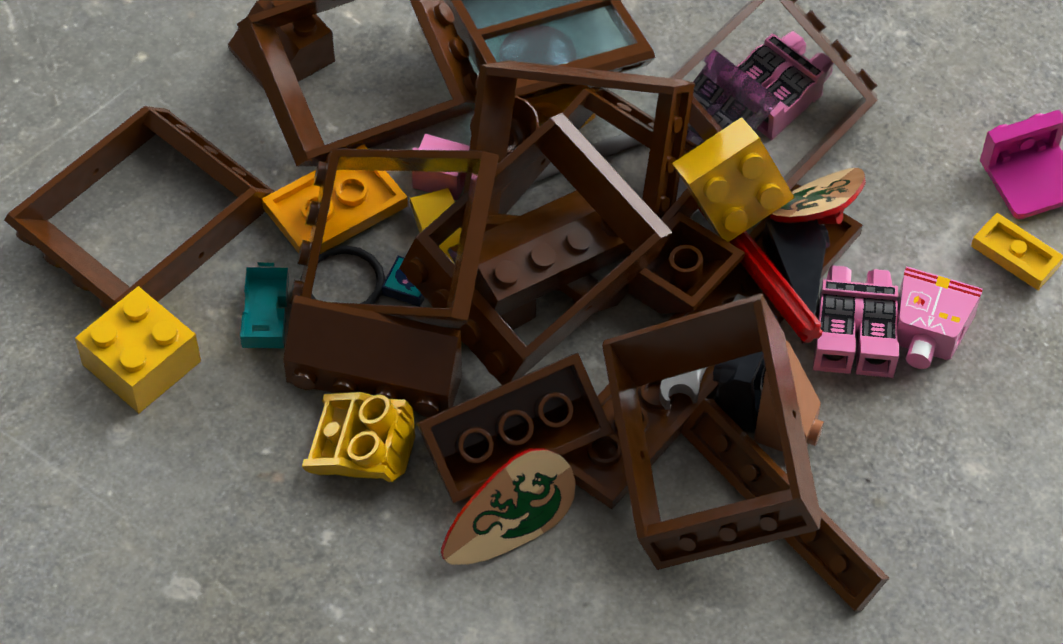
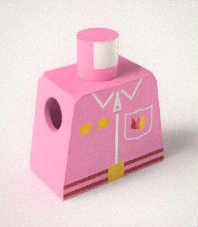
[897,266,983,369]

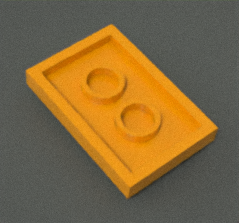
[262,144,408,254]

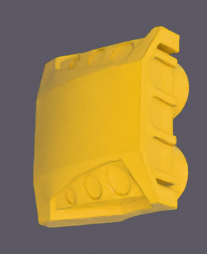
[302,392,415,482]

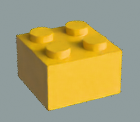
[672,117,795,242]
[75,286,201,414]

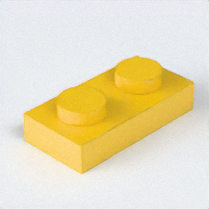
[971,213,1063,291]

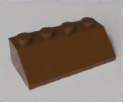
[448,190,632,316]
[283,295,462,417]
[416,353,613,503]

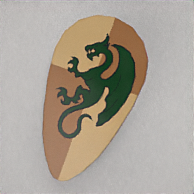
[769,168,866,224]
[441,448,576,565]

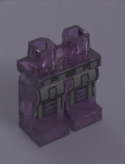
[686,49,780,146]

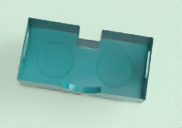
[240,262,289,348]

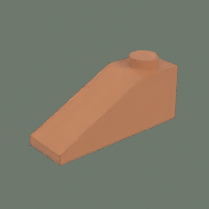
[754,341,824,452]

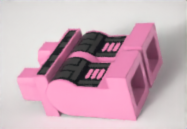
[717,31,833,140]
[813,265,899,378]

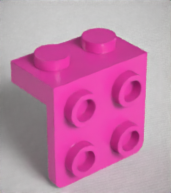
[980,110,1063,219]

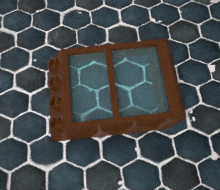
[444,0,655,100]

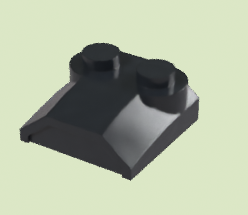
[713,315,778,433]

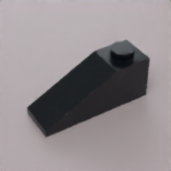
[762,219,830,344]

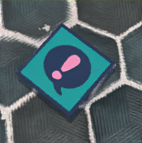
[382,255,425,307]

